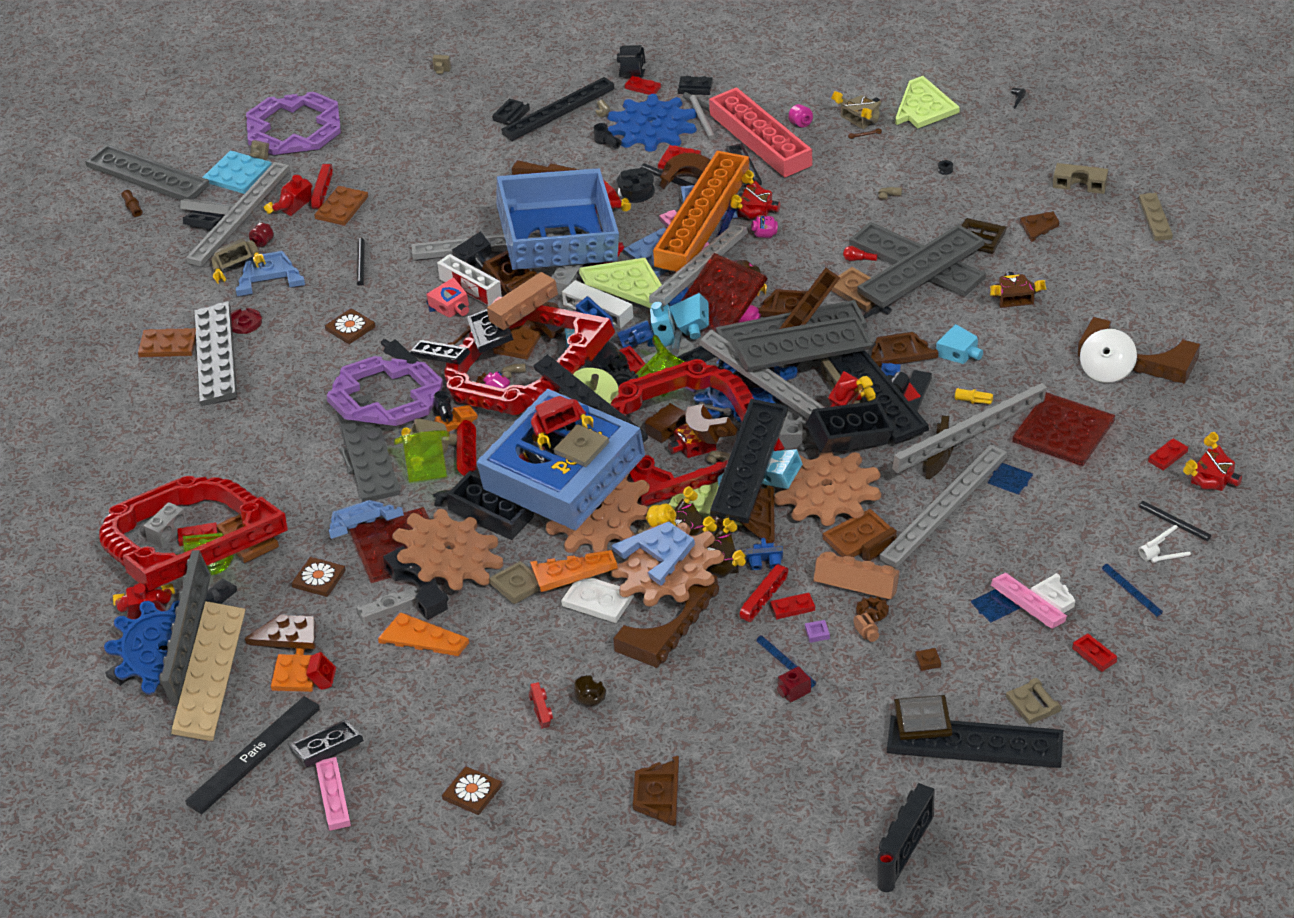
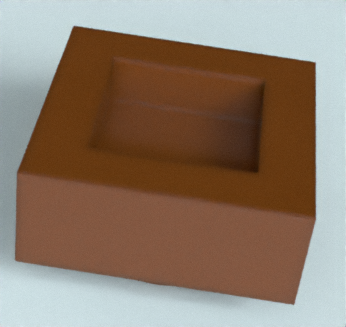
[915,648,941,671]

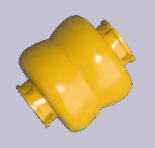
[646,503,676,527]

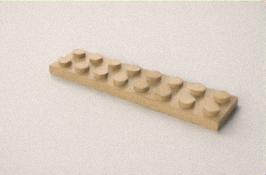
[171,601,245,741]

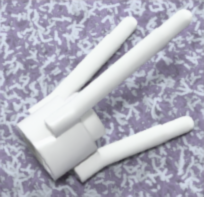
[1138,525,1191,563]

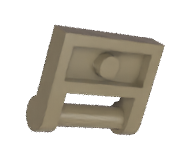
[1006,678,1062,725]

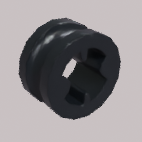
[938,160,953,175]

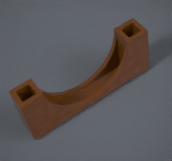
[1078,317,1200,384]
[613,574,719,668]

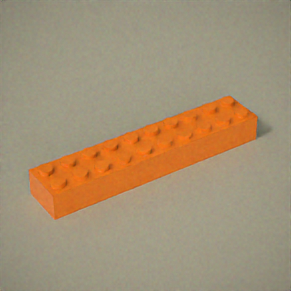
[653,150,749,272]

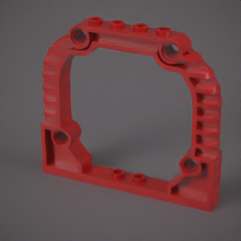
[444,296,615,415]
[611,359,784,506]
[99,476,288,591]

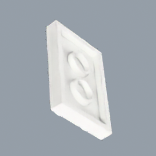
[561,577,634,623]

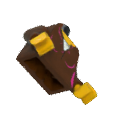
[990,271,1046,308]

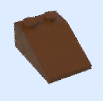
[481,250,530,296]

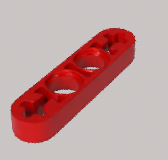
[311,164,333,209]
[457,420,476,476]
[740,564,789,622]

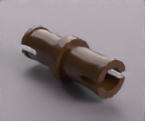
[121,190,143,217]

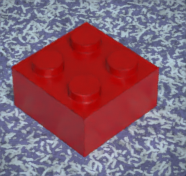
[306,652,337,690]

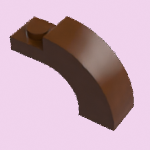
[659,153,711,189]
[686,404,737,444]

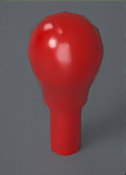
[843,246,877,261]

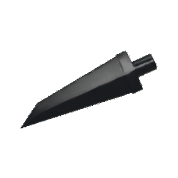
[381,339,420,364]

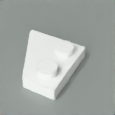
[1031,573,1075,613]

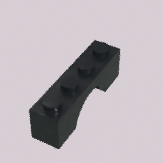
[383,546,449,620]

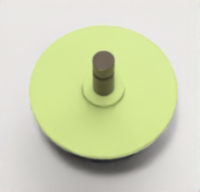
[573,368,618,404]

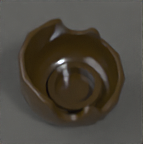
[574,675,606,706]

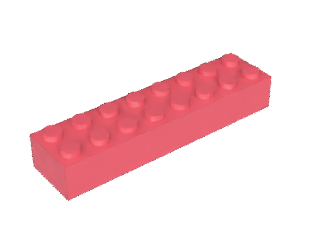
[709,87,812,178]

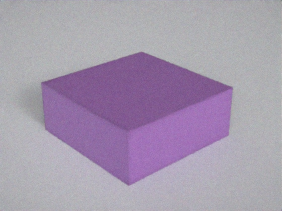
[805,620,830,643]

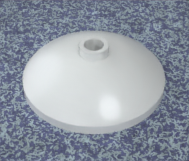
[1080,329,1137,383]

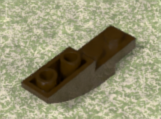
[923,415,954,480]

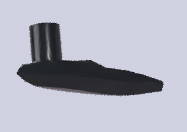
[1011,88,1026,109]
[863,304,892,319]
[433,490,450,507]

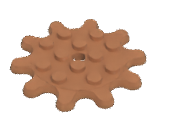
[774,452,881,526]
[546,471,650,553]
[393,509,503,590]
[611,523,724,607]

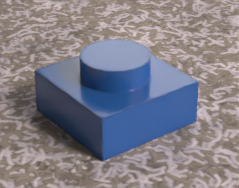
[881,363,901,376]

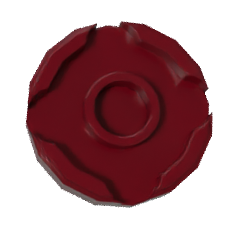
[231,308,262,334]

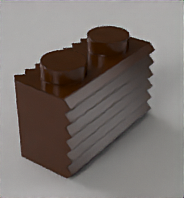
[645,403,687,443]

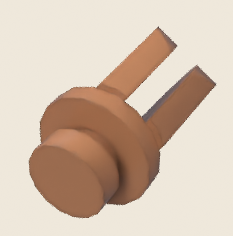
[853,612,879,642]

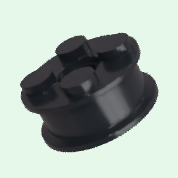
[617,168,655,203]

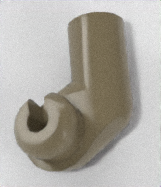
[596,99,610,117]
[878,187,902,200]
[501,363,526,379]
[707,451,730,464]

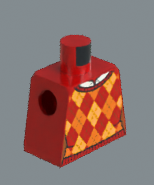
[668,423,717,458]

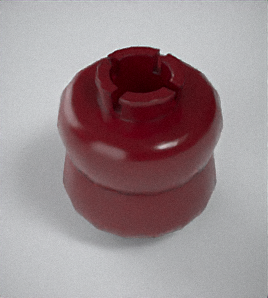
[249,222,274,247]

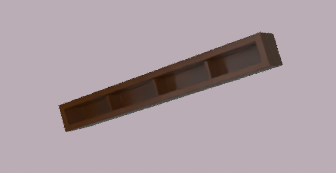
[769,267,840,368]

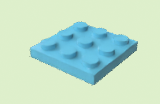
[202,150,272,194]

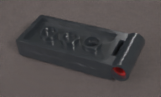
[877,783,935,892]

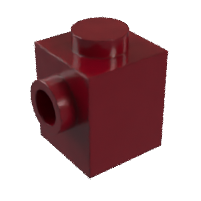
[777,666,811,703]

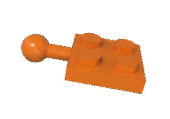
[271,648,314,692]

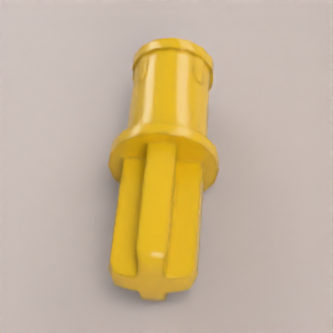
[955,388,993,405]

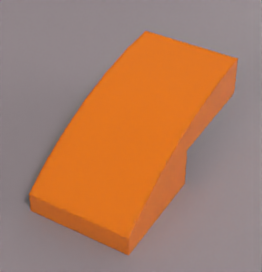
[435,405,478,432]

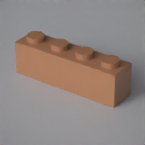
[487,272,558,330]
[814,552,900,599]

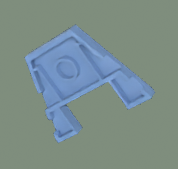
[236,251,305,296]
[329,500,404,539]
[612,522,695,586]

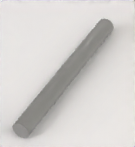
[690,95,715,139]

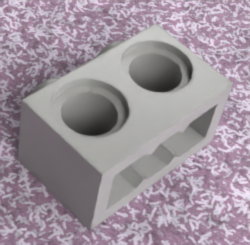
[779,409,807,448]
[144,502,187,548]

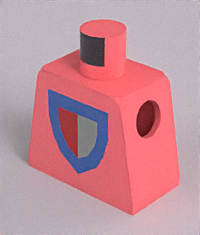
[427,278,469,318]

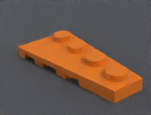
[530,550,618,592]
[378,612,469,656]

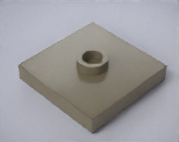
[554,424,610,467]
[489,561,540,604]

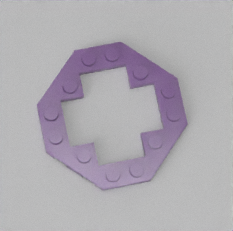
[246,92,341,155]
[327,356,443,426]

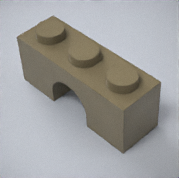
[1053,163,1109,194]

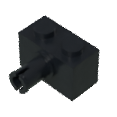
[452,231,492,270]

